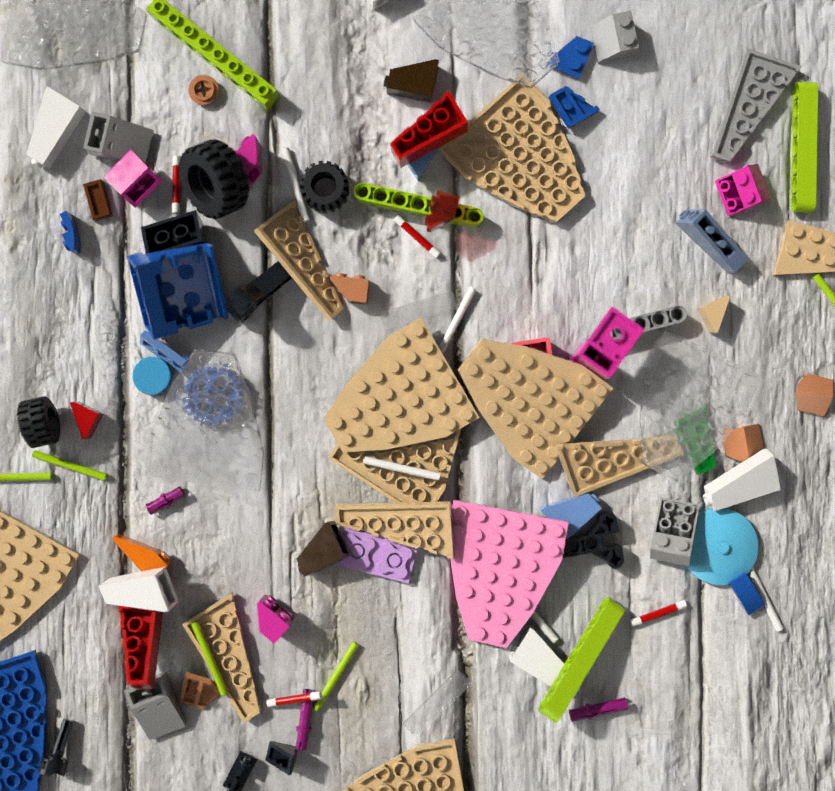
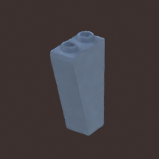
[675,209,748,273]

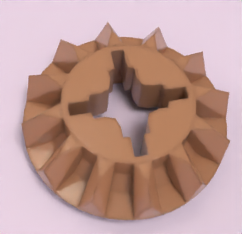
[188,75,219,106]

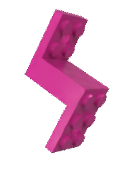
[569,306,645,380]

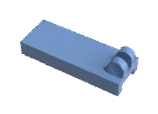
[140,330,190,373]

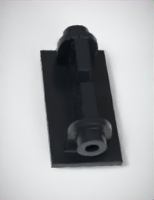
[222,751,258,791]

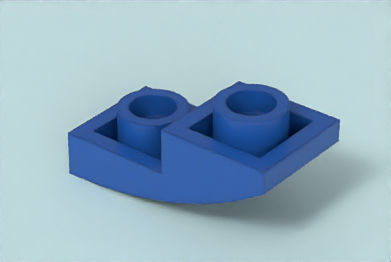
[59,211,81,254]
[728,573,765,616]

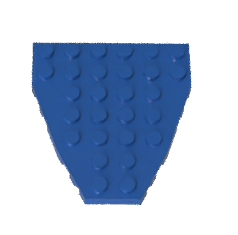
[0,649,47,791]

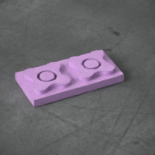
[335,527,418,584]

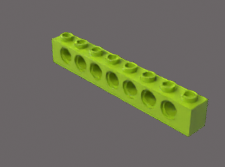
[146,0,280,111]

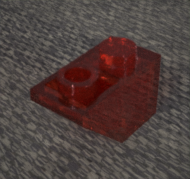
[424,190,460,233]

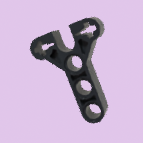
[226,261,292,324]
[562,511,624,569]

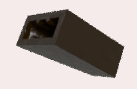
[384,59,439,103]
[296,521,350,577]

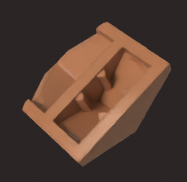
[795,374,833,417]
[720,424,764,462]
[179,672,219,710]

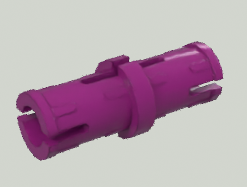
[145,486,186,515]

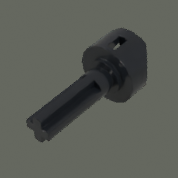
[38,718,74,777]

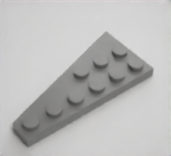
[710,48,802,163]

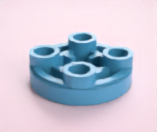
[132,357,173,395]

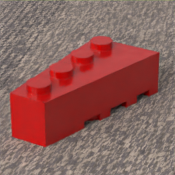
[390,90,468,168]
[118,605,163,689]

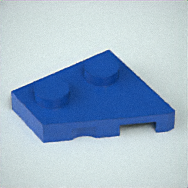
[546,36,594,80]
[548,86,600,129]

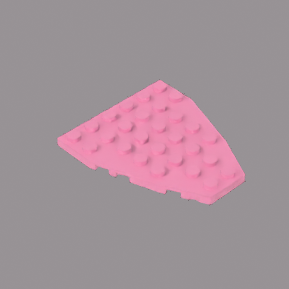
[450,499,569,648]

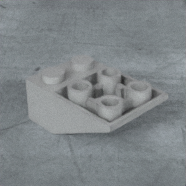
[83,112,154,163]
[650,497,700,566]
[124,672,186,740]

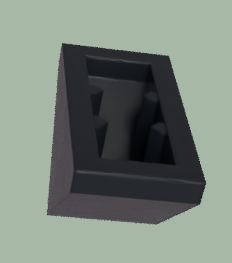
[265,741,298,775]

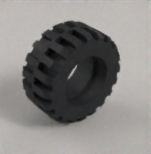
[178,139,250,219]

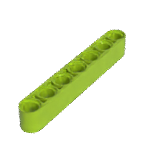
[791,82,818,213]
[354,183,484,228]
[538,597,625,723]

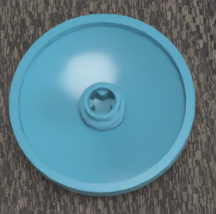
[686,508,758,585]

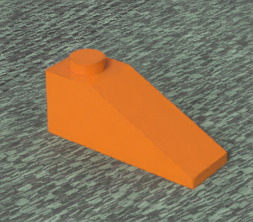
[111,534,172,572]

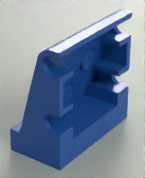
[127,244,229,340]

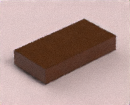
[83,179,113,222]

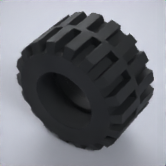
[300,161,349,213]
[17,396,61,448]

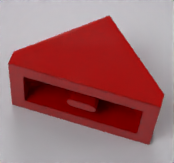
[70,401,104,439]

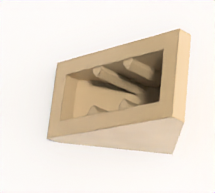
[698,295,731,334]

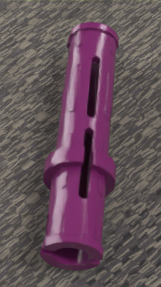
[295,689,315,751]
[568,697,628,722]

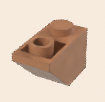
[330,273,370,305]

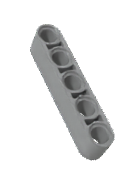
[611,305,687,340]

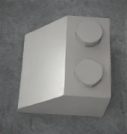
[590,11,639,63]

